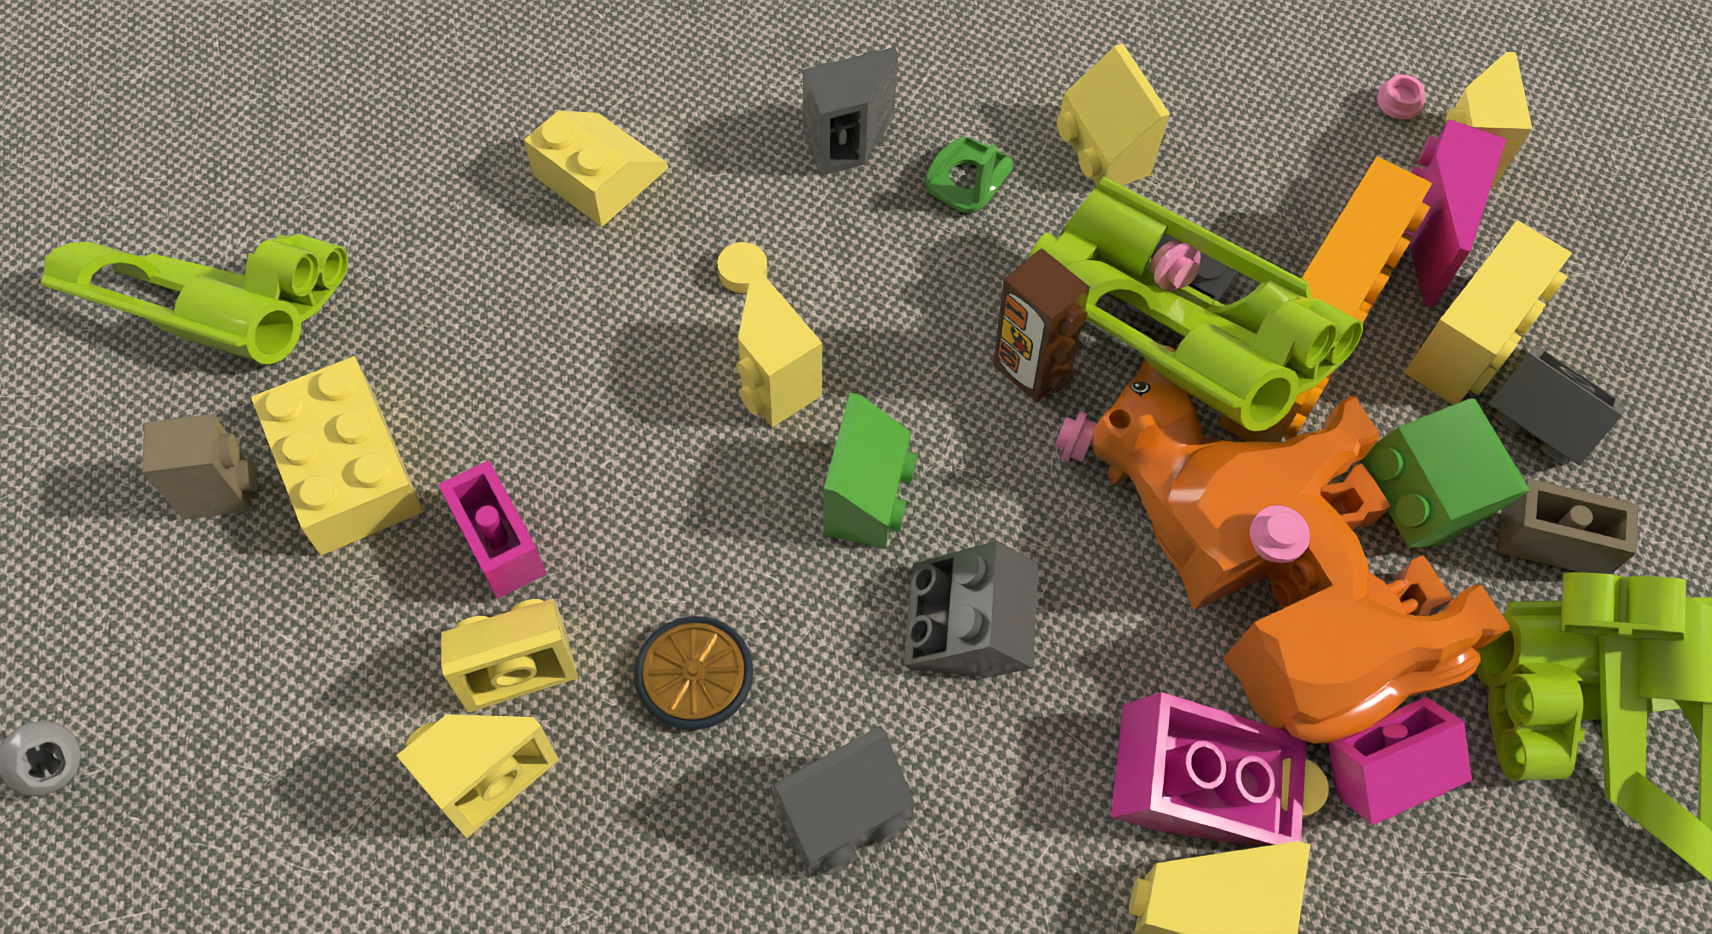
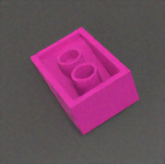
[1406,119,1506,308]
[1111,692,1307,847]

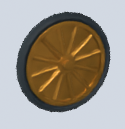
[634,616,754,730]

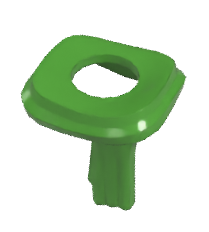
[925,137,1013,213]

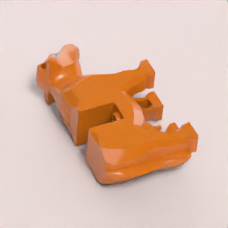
[1091,345,1509,744]

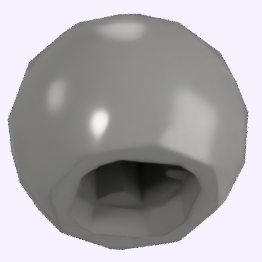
[0,720,81,796]

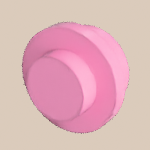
[1377,75,1425,119]
[1150,240,1201,291]
[1055,411,1097,462]
[1250,505,1310,563]

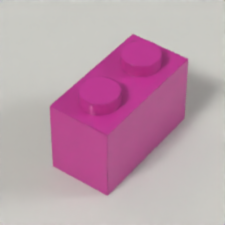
[438,460,547,599]
[1328,697,1472,825]

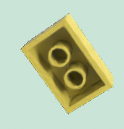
[1404,220,1572,405]
[251,356,424,556]

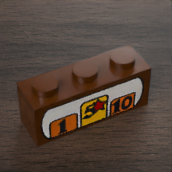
[993,248,1090,403]

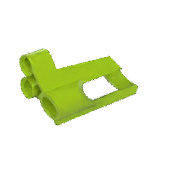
[1027,176,1311,334]
[41,234,348,364]
[1065,260,1363,432]
[1561,572,1712,881]
[1476,597,1712,781]

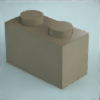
[142,414,257,520]
[1498,478,1639,574]

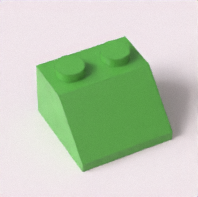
[823,393,918,549]
[1360,399,1530,548]

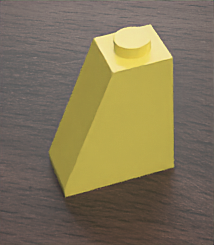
[1129,841,1310,934]

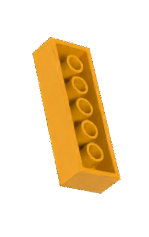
[1218,156,1432,442]

